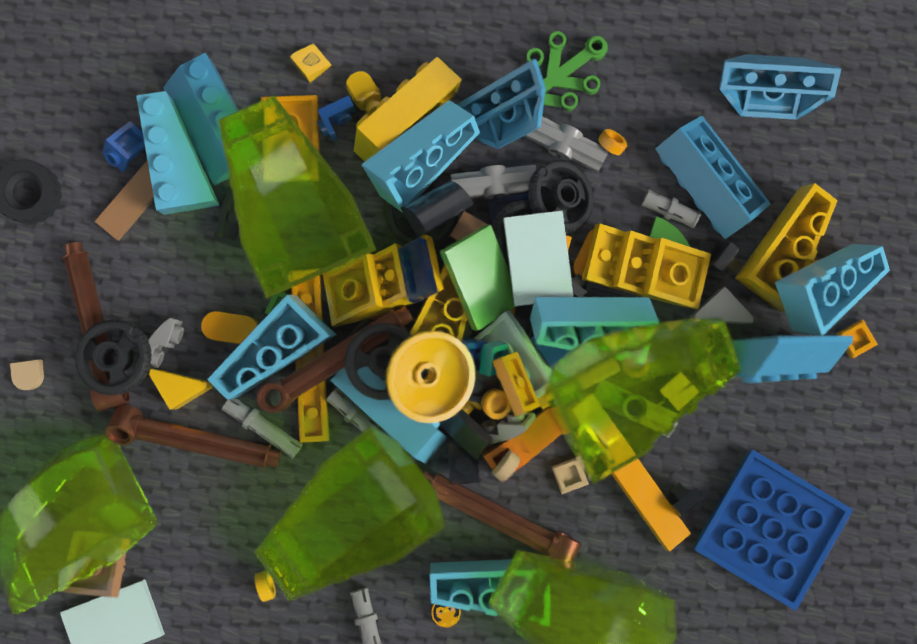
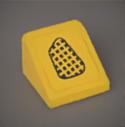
[290,44,332,83]

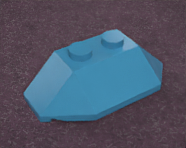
[719,54,842,120]
[456,60,545,149]

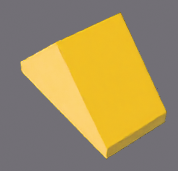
[149,369,213,410]

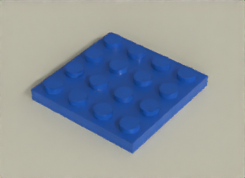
[692,449,853,611]

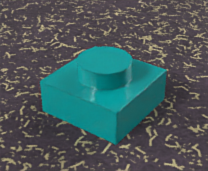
[479,341,508,376]

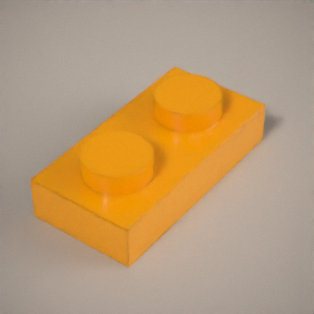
[492,352,540,417]

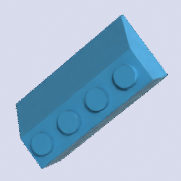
[163,53,263,186]
[655,116,771,239]
[727,336,853,383]

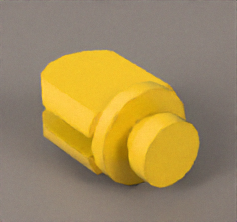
[346,71,381,116]

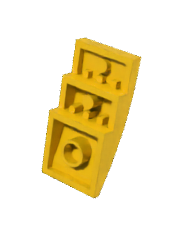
[582,224,711,310]
[323,235,444,327]

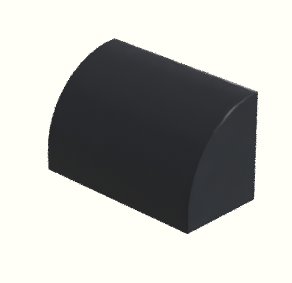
[400,181,474,238]

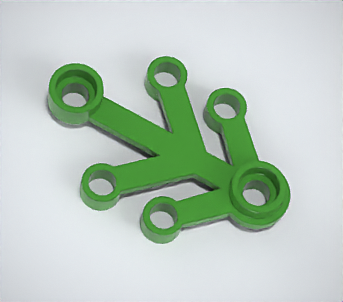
[526,31,608,112]

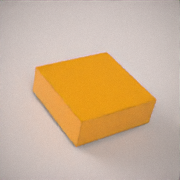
[836,320,878,359]

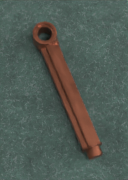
[62,242,130,412]
[257,305,414,412]
[104,405,281,470]
[418,470,582,571]

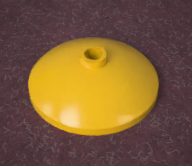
[386,331,475,423]

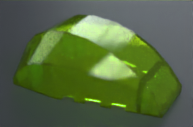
[219,96,376,298]
[545,317,742,484]
[254,426,446,601]
[0,434,159,615]
[488,550,677,644]

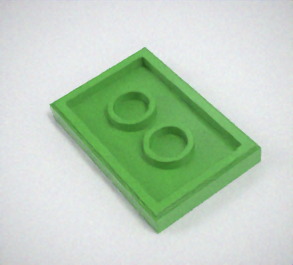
[440,225,515,331]

